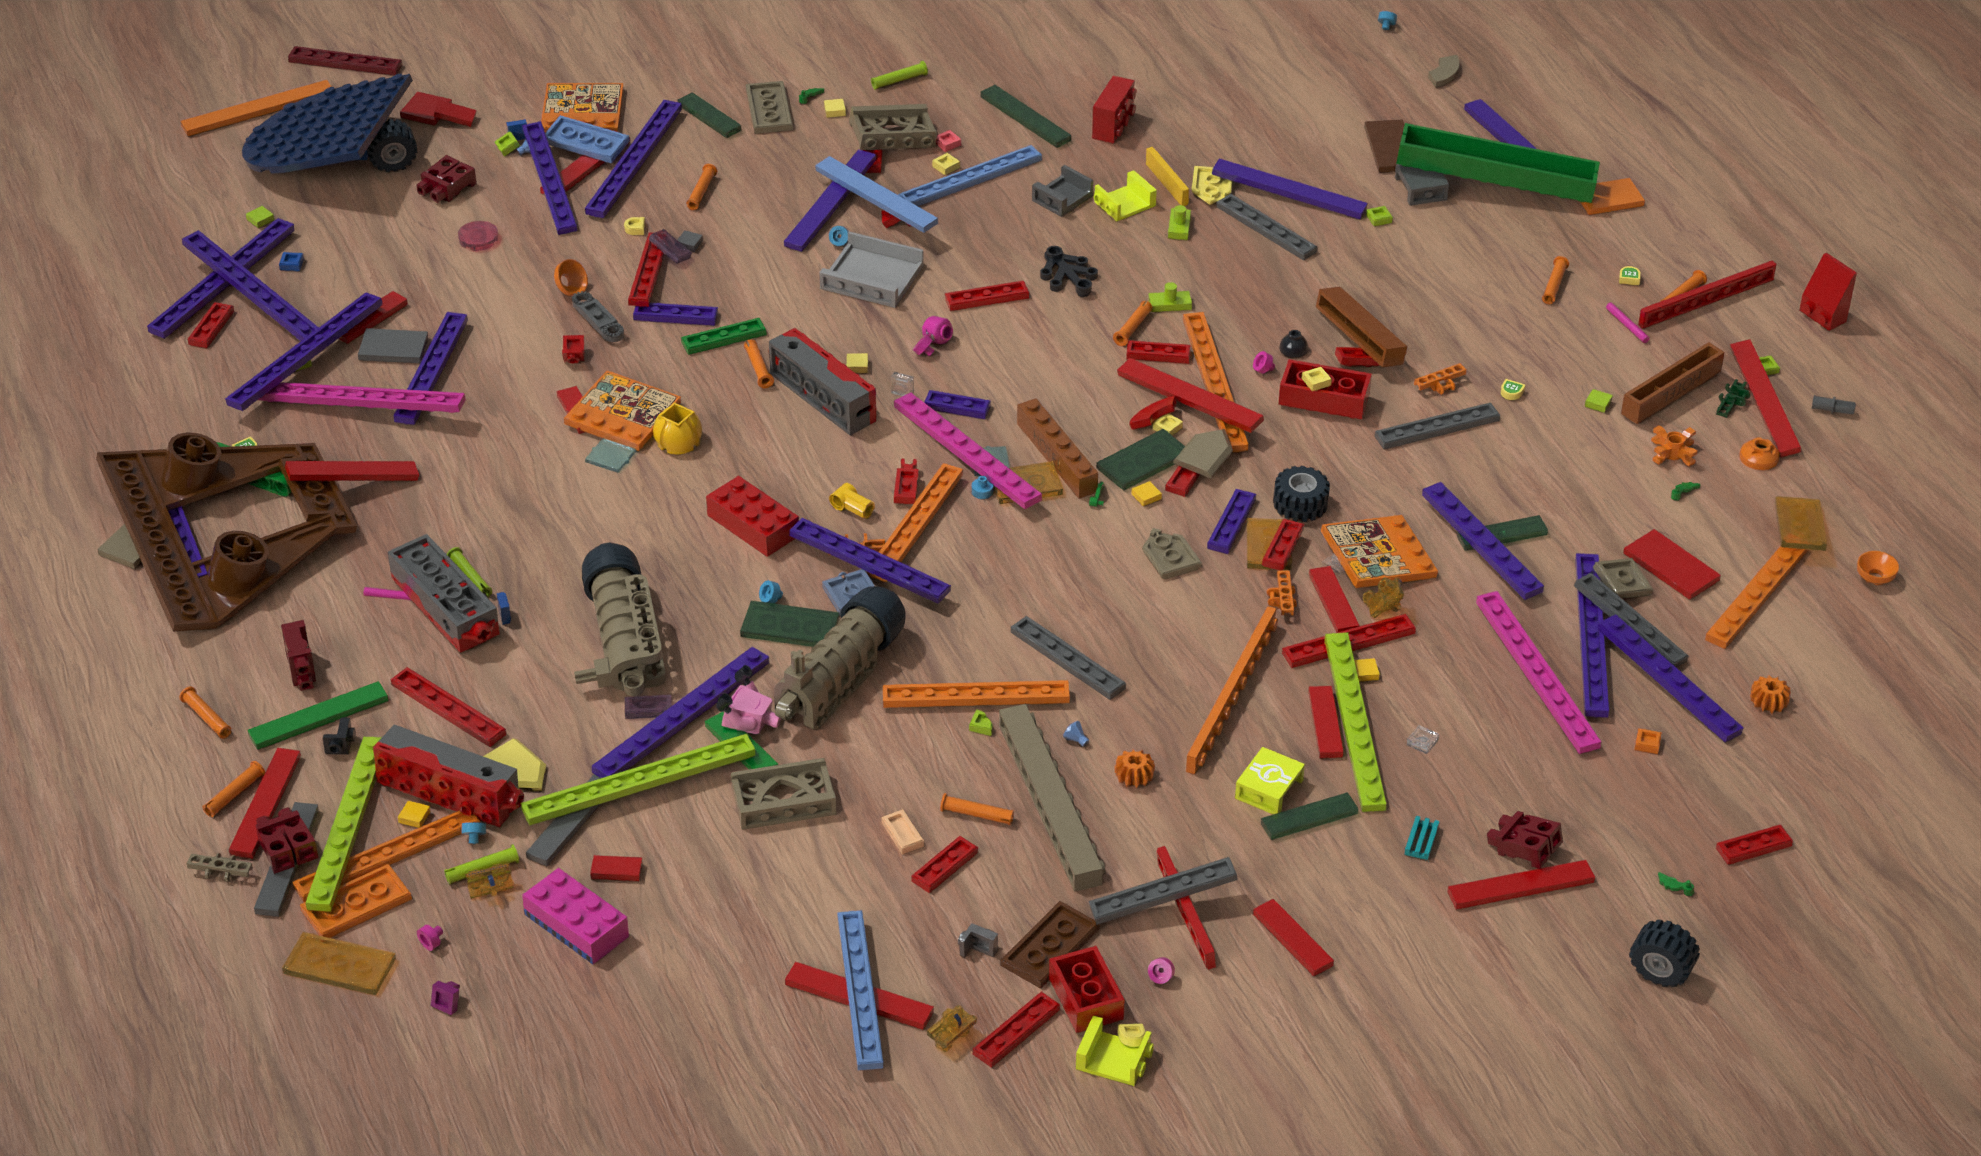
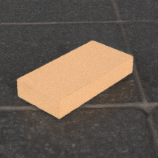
[881,810,924,855]

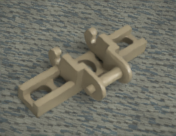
[187,853,253,882]

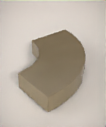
[1428,55,1459,87]

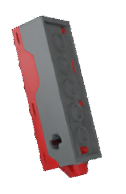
[768,328,877,435]
[388,534,500,653]
[373,724,524,828]

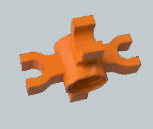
[1651,425,1698,467]

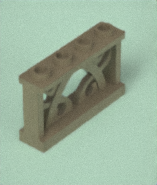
[849,104,937,150]
[731,758,836,830]

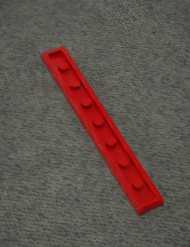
[1638,260,1777,329]
[1730,339,1801,458]
[1117,358,1264,433]

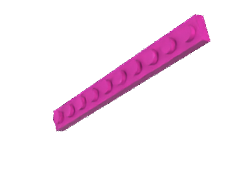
[258,382,466,413]
[894,392,1042,509]
[1476,591,1601,754]

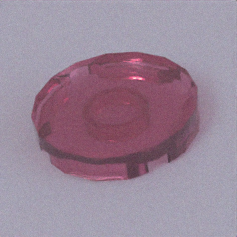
[458,221,498,251]

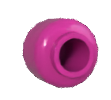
[922,316,953,345]

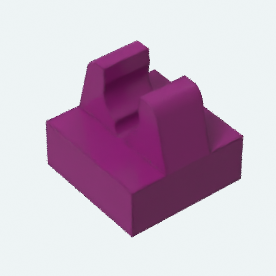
[431,980,460,1015]

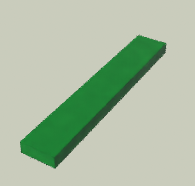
[248,681,389,750]

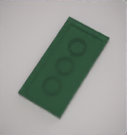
[1096,429,1185,491]
[740,600,839,647]

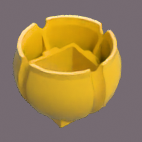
[653,402,702,455]

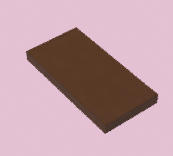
[1364,119,1405,173]
[1000,901,1100,989]

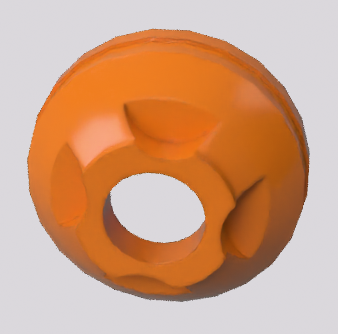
[554,259,588,296]
[1739,437,1779,470]
[1857,551,1899,585]

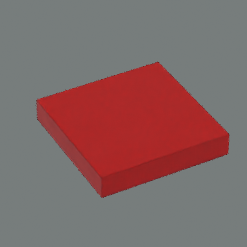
[400,91,452,126]

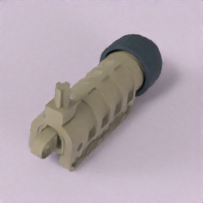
[574,542,666,696]
[774,586,906,730]

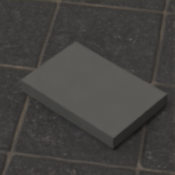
[358,328,428,363]

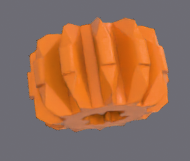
[1750,675,1791,714]
[1114,749,1155,789]

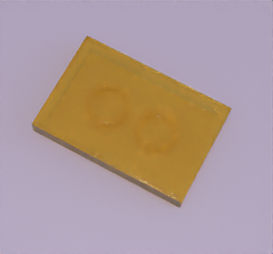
[993,461,1063,504]
[1247,518,1292,570]

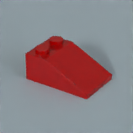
[1799,252,1857,331]

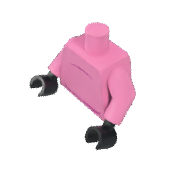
[716,665,781,734]

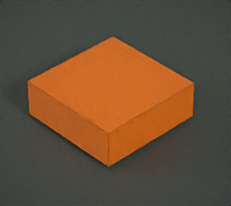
[1634,728,1662,754]

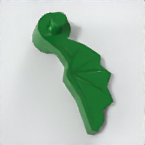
[799,88,824,104]
[1089,481,1105,507]
[1671,482,1701,500]
[1658,872,1694,896]

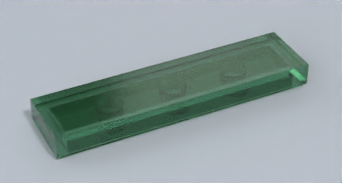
[677,92,742,138]
[1457,515,1548,551]
[1261,792,1358,840]

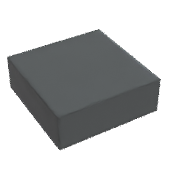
[676,230,703,252]

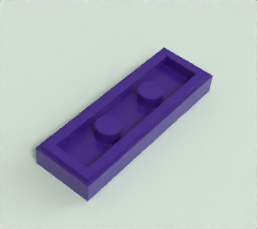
[924,390,991,419]

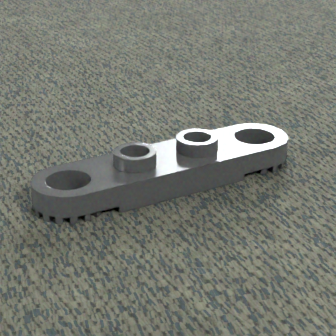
[572,291,624,342]

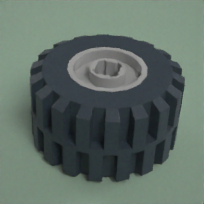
[367,118,418,173]
[1273,466,1330,522]
[1629,920,1700,987]

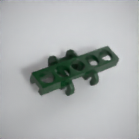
[1716,379,1751,418]

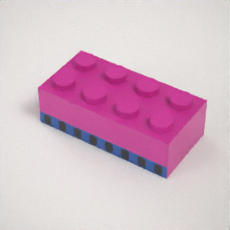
[522,868,629,964]

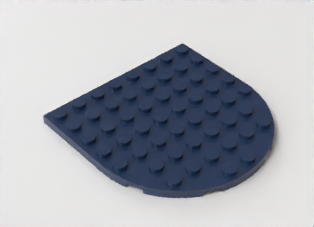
[242,74,413,173]

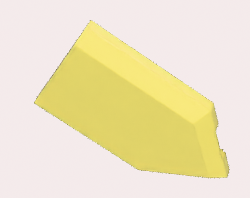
[1192,166,1232,205]
[483,738,546,791]

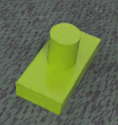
[1168,205,1191,240]
[1148,282,1192,312]

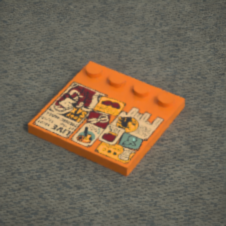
[541,83,624,133]
[564,370,681,451]
[1321,515,1438,588]

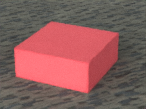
[936,130,961,152]

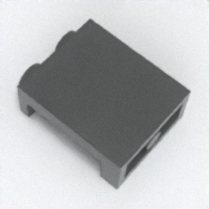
[1395,164,1449,206]
[1032,165,1093,217]

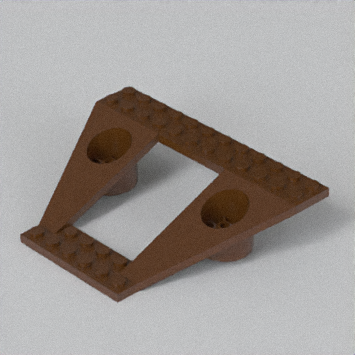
[96,432,357,632]

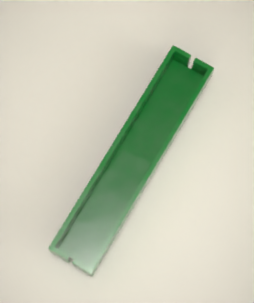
[1396,123,1600,203]

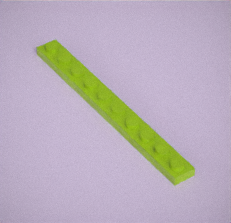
[1325,633,1386,812]
[521,734,756,826]
[305,736,382,911]

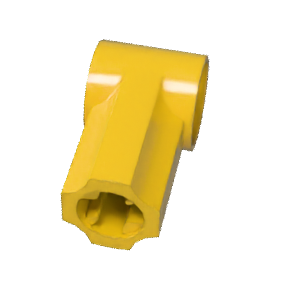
[829,483,875,519]

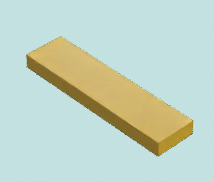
[1146,147,1189,206]

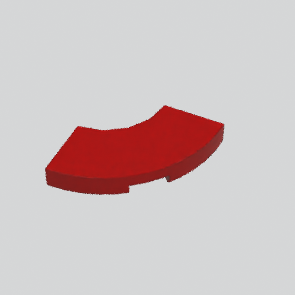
[1129,395,1177,430]

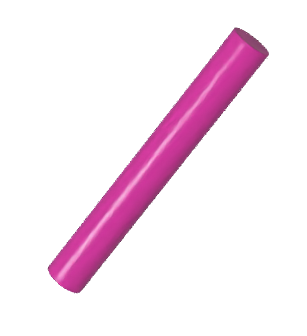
[1606,302,1650,343]
[363,587,411,600]

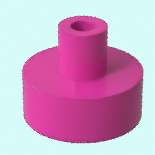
[912,335,934,356]
[1253,351,1275,374]
[417,924,443,951]
[1148,957,1175,984]

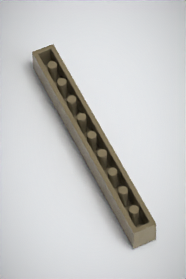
[999,704,1105,892]

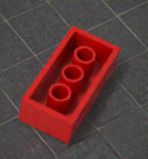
[1278,359,1372,419]
[706,475,799,557]

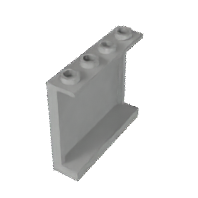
[819,232,924,308]

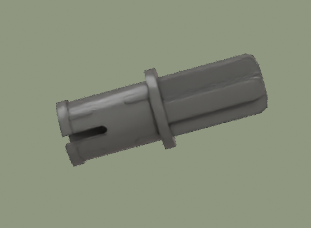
[1812,395,1856,414]

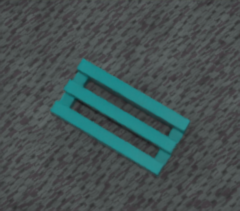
[1404,816,1440,860]

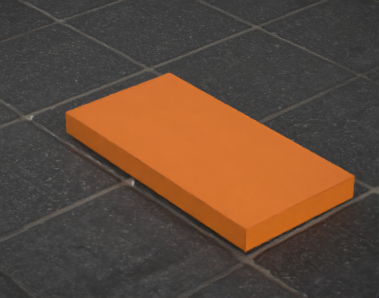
[300,864,412,941]

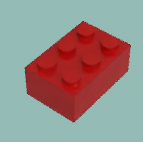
[1092,76,1137,143]
[1049,946,1125,1033]

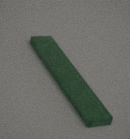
[981,85,1071,148]

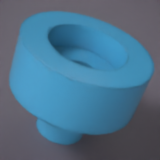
[1378,11,1397,30]
[829,226,849,246]
[971,476,993,499]
[759,580,783,604]
[462,823,486,844]

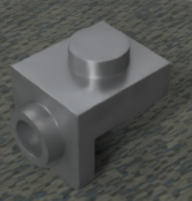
[958,923,998,957]

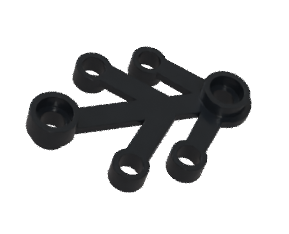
[1040,246,1098,297]

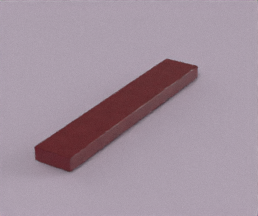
[288,46,402,76]

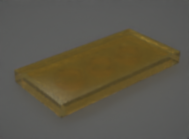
[1775,496,1827,551]
[282,932,396,995]

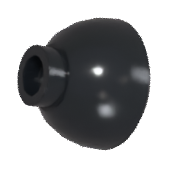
[1279,330,1308,358]

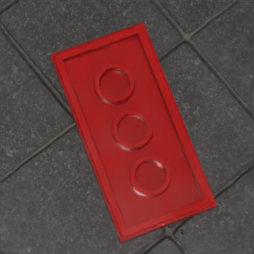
[1623,529,1721,600]

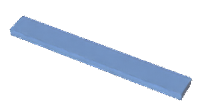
[898,145,1042,206]
[815,156,938,233]
[837,910,883,1071]

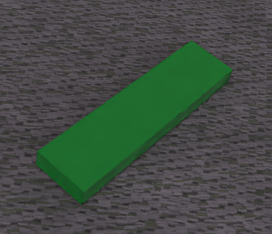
[681,318,767,355]
[705,712,778,770]

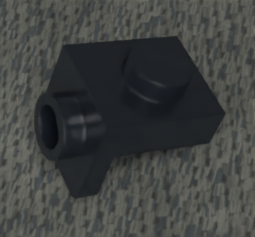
[322,718,356,754]

